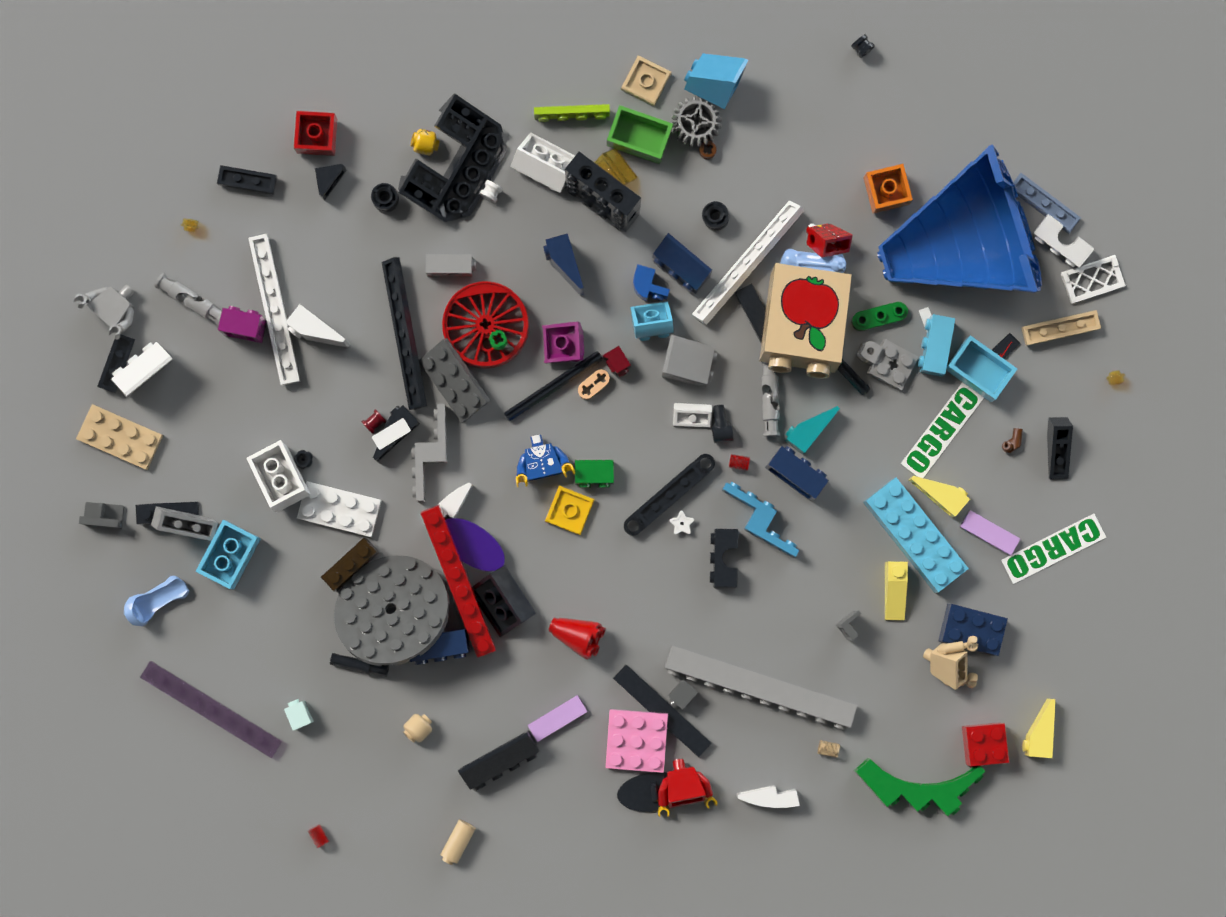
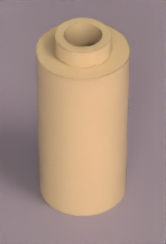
[440,819,476,865]

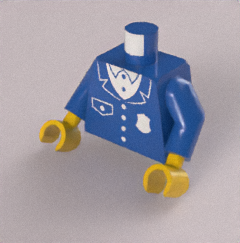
[516,435,575,487]

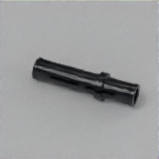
[330,653,389,677]

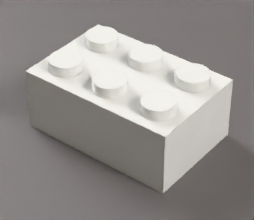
[247,440,311,513]

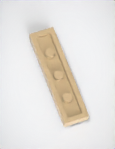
[1021,310,1101,346]

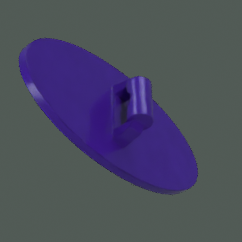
[446,518,505,571]

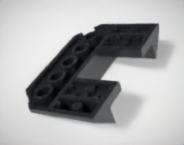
[397,93,507,222]

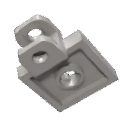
[856,339,918,391]

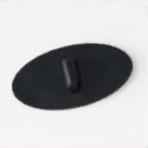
[617,772,670,812]

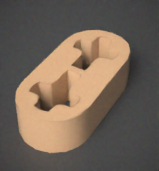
[578,369,610,400]

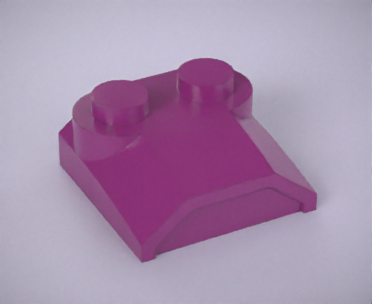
[542,321,584,364]

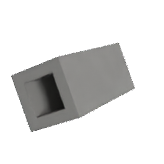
[426,254,476,277]

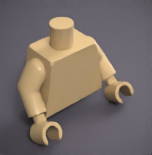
[923,636,978,690]

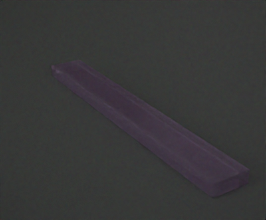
[140,661,283,758]

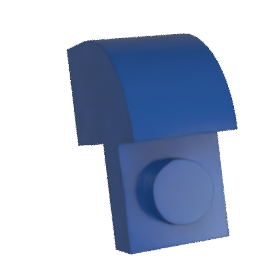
[633,264,670,302]

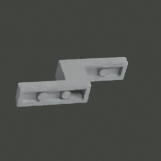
[411,404,448,502]

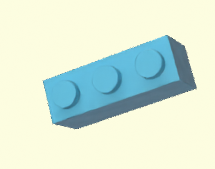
[918,314,956,377]

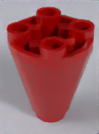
[549,618,606,660]

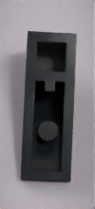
[373,405,420,462]
[1047,417,1073,479]
[135,502,199,525]

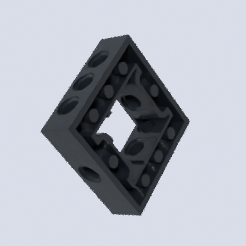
[565,151,641,232]

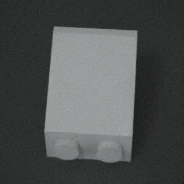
[662,335,718,387]

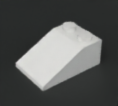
[285,304,350,348]

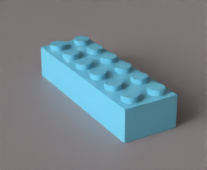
[863,477,969,593]

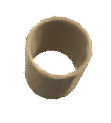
[818,740,840,758]

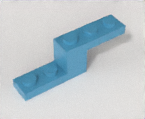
[722,482,799,558]

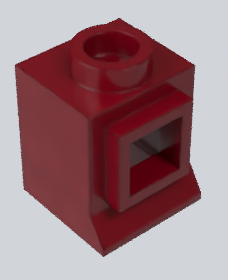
[603,346,631,377]

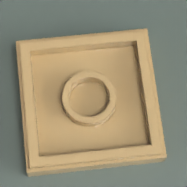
[621,55,672,107]

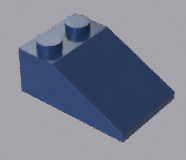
[543,233,584,296]

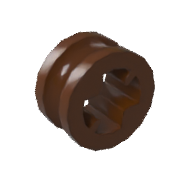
[699,141,716,160]

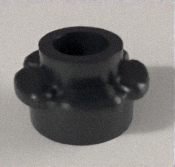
[294,450,313,469]

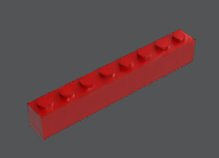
[421,505,496,658]

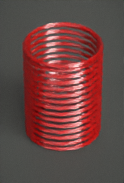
[729,454,750,471]
[308,824,329,848]

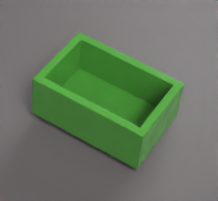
[607,105,673,164]

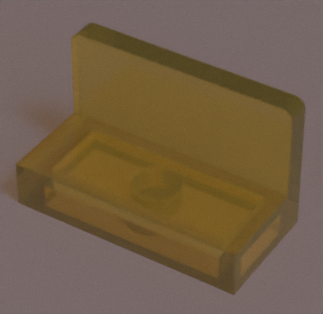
[594,149,637,186]

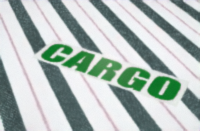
[901,382,984,478]
[1001,514,1106,584]

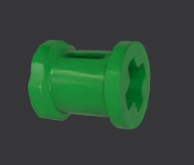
[489,330,507,350]

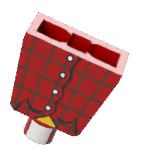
[806,223,853,258]

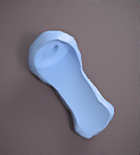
[780,249,846,273]
[124,576,189,627]

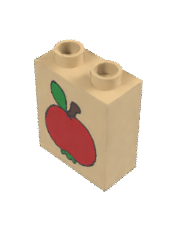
[759,263,852,379]

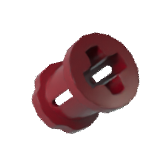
[361,409,387,434]

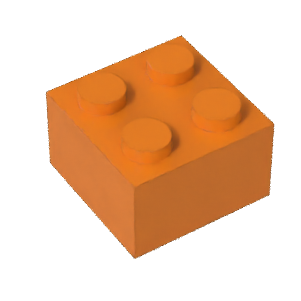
[863,164,913,214]

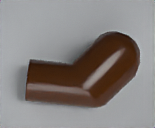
[1002,428,1023,453]

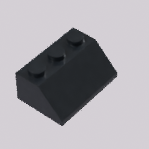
[472,565,536,637]

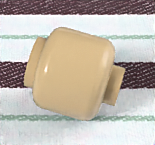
[403,714,432,743]

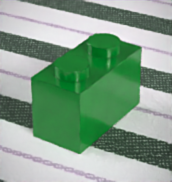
[575,460,614,488]

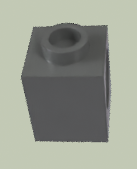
[668,679,698,710]

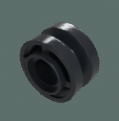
[371,183,399,212]
[702,201,730,231]

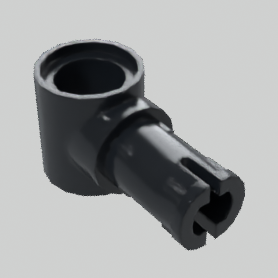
[712,405,734,444]

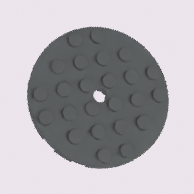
[334,555,450,666]

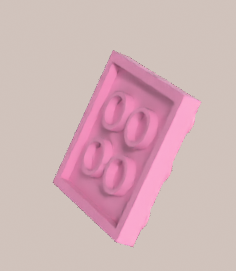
[606,709,668,773]

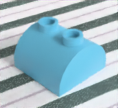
[630,301,674,341]

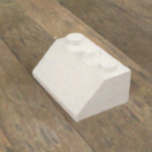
[510,133,575,193]
[111,342,172,397]

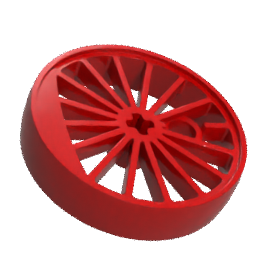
[442,281,529,369]

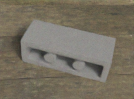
[151,507,218,541]

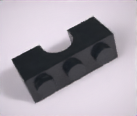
[710,529,738,588]

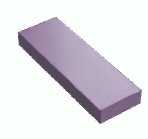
[960,510,1020,555]
[528,695,587,742]

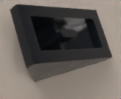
[315,164,347,201]

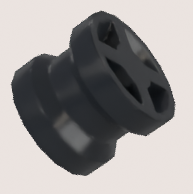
[851,34,875,58]

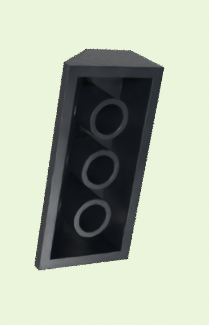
[458,731,539,791]

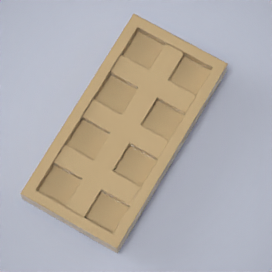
[76,404,163,470]

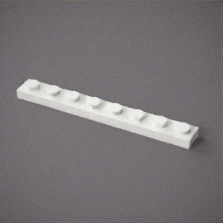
[692,201,804,325]
[248,234,301,386]

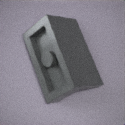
[836,610,861,640]

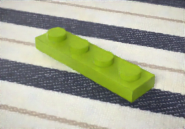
[534,104,610,122]

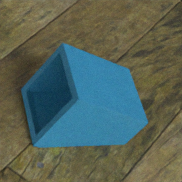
[684,53,749,109]

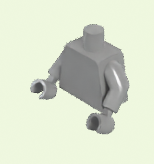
[73,284,135,340]

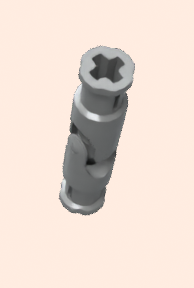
[154,273,222,326]
[761,362,780,437]

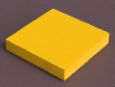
[545,486,595,535]

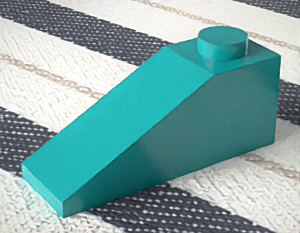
[785,406,840,455]

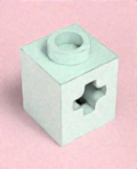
[284,699,314,731]

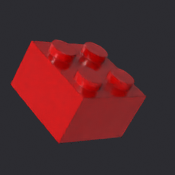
[294,111,338,156]
[962,722,1009,766]

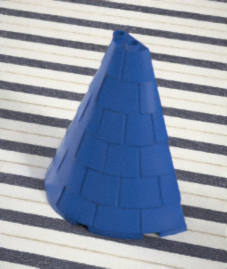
[877,144,1042,293]

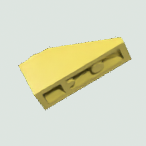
[908,476,970,518]
[885,561,908,620]
[1022,698,1056,758]

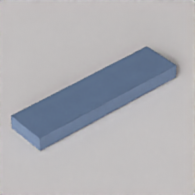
[1013,173,1081,234]

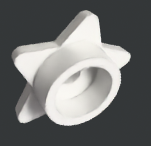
[669,511,694,535]

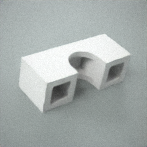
[1034,214,1094,268]

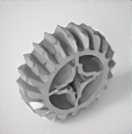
[671,96,722,147]

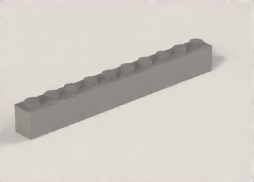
[664,645,858,730]

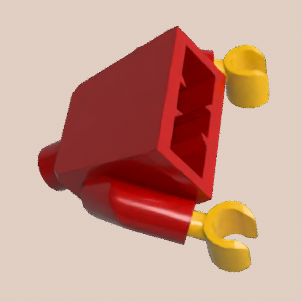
[658,759,718,817]

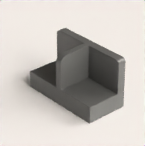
[79,502,125,529]

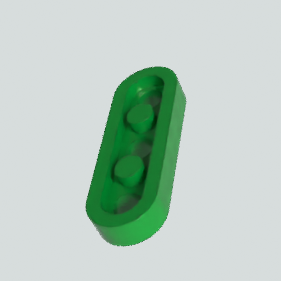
[851,302,908,331]

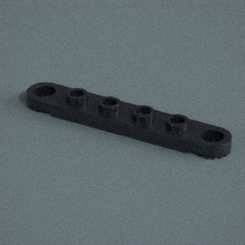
[624,454,715,536]

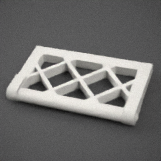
[1061,255,1126,304]

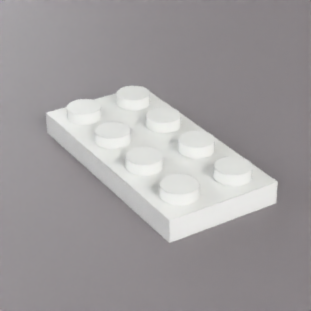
[297,481,382,537]

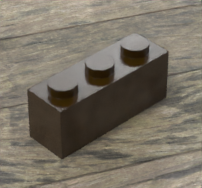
[321,538,379,592]

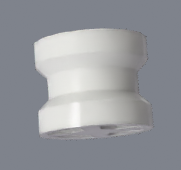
[479,180,503,203]

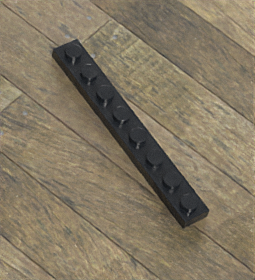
[381,257,427,410]

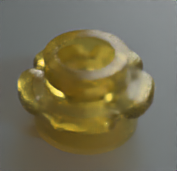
[180,218,199,232]
[1106,370,1125,385]

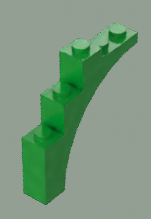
[853,758,986,816]

